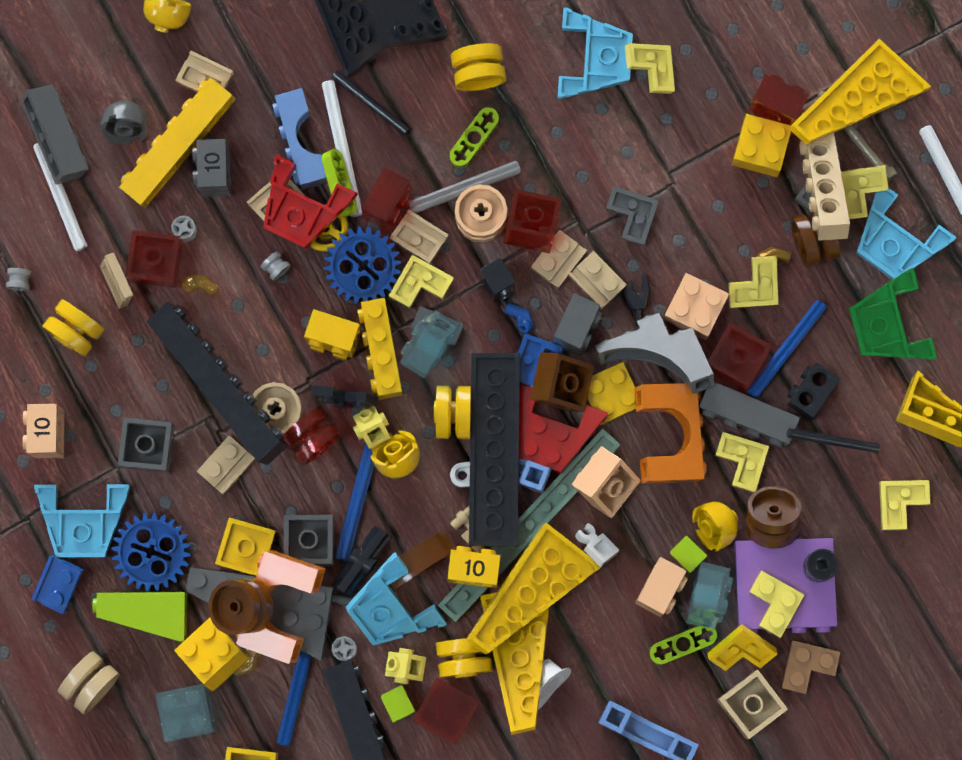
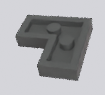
[606,186,659,247]

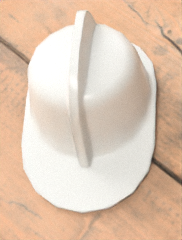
[538,659,571,710]

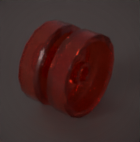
[284,406,343,466]

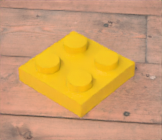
[587,362,636,426]
[215,517,276,576]

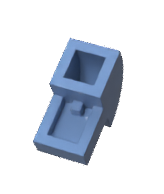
[519,459,551,493]

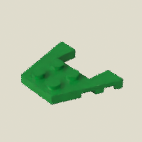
[848,268,937,359]

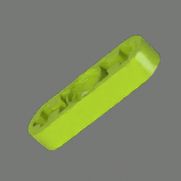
[450,107,499,168]
[322,148,357,217]
[649,624,717,665]

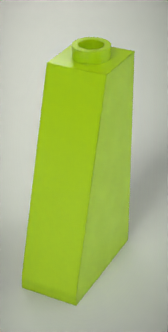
[92,592,188,642]

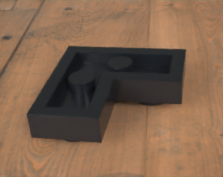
[311,386,378,410]

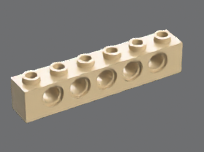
[800,113,850,240]

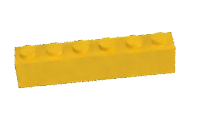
[119,77,236,208]

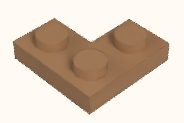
[781,641,840,694]

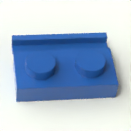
[31,554,84,614]

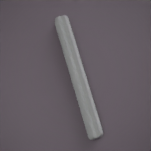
[409,161,521,214]

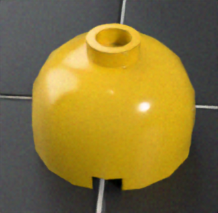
[143,0,192,33]
[370,431,420,479]
[692,502,738,552]

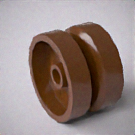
[791,212,840,268]
[746,486,802,549]
[209,579,273,635]

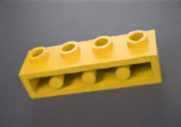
[358,298,403,400]

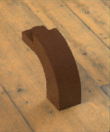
[389,530,456,593]

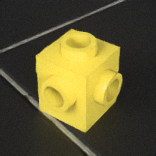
[353,406,391,449]
[385,648,426,684]

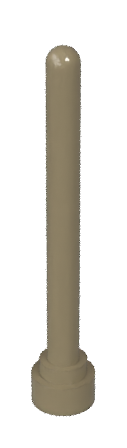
[817,91,898,182]

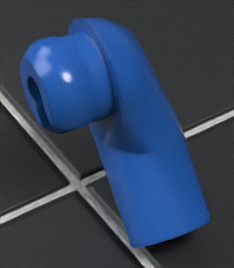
[505,302,533,334]

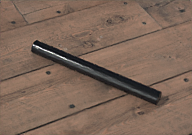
[331,70,410,136]
[787,428,880,453]

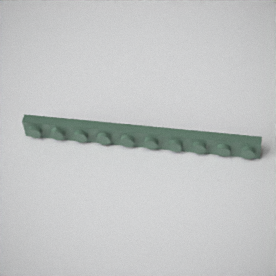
[438,429,620,623]

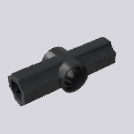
[332,526,392,597]

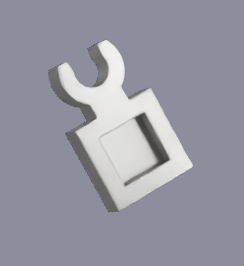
[575,523,619,567]

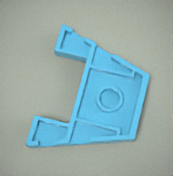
[557,8,633,99]
[856,188,956,279]
[34,484,130,558]
[346,552,447,646]

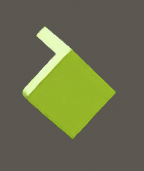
[670,535,707,575]
[381,685,416,723]

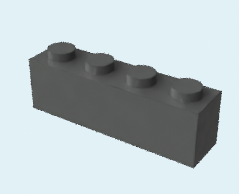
[20,84,88,185]
[699,382,800,448]

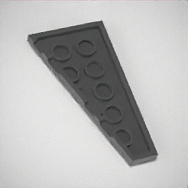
[186,567,334,661]

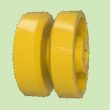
[451,43,506,91]
[42,299,105,357]
[434,386,471,439]
[436,638,492,678]

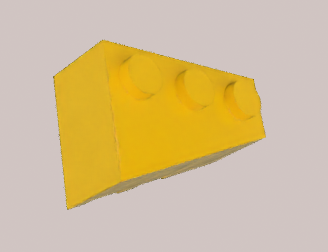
[896,371,962,448]

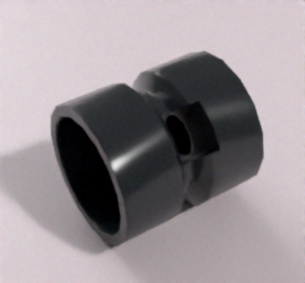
[803,549,839,583]

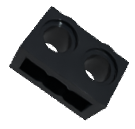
[480,258,515,302]
[787,362,840,421]

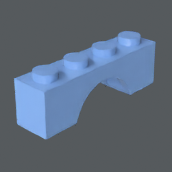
[272,88,328,190]
[598,701,699,760]

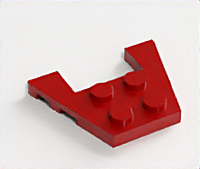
[263,155,358,249]
[519,383,608,474]

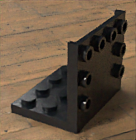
[315,0,448,77]

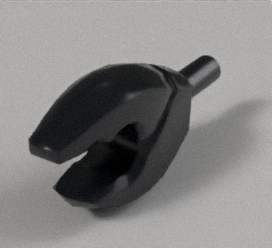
[625,274,651,327]

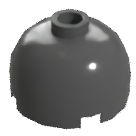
[100,100,148,145]

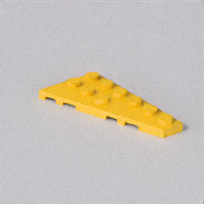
[789,39,931,145]
[466,523,603,654]
[480,592,549,735]

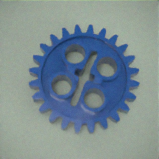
[323,226,401,304]
[111,512,191,591]

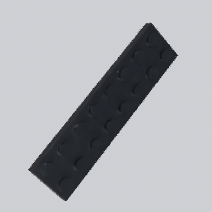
[469,353,520,547]

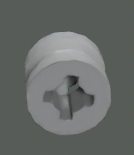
[171,216,197,243]
[260,251,291,281]
[6,268,32,291]
[332,636,357,661]

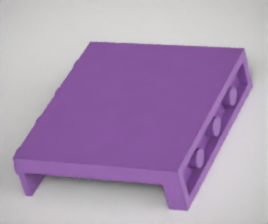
[733,538,837,634]

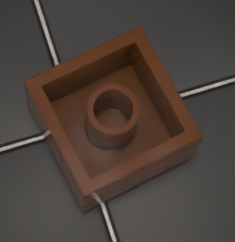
[530,353,594,412]

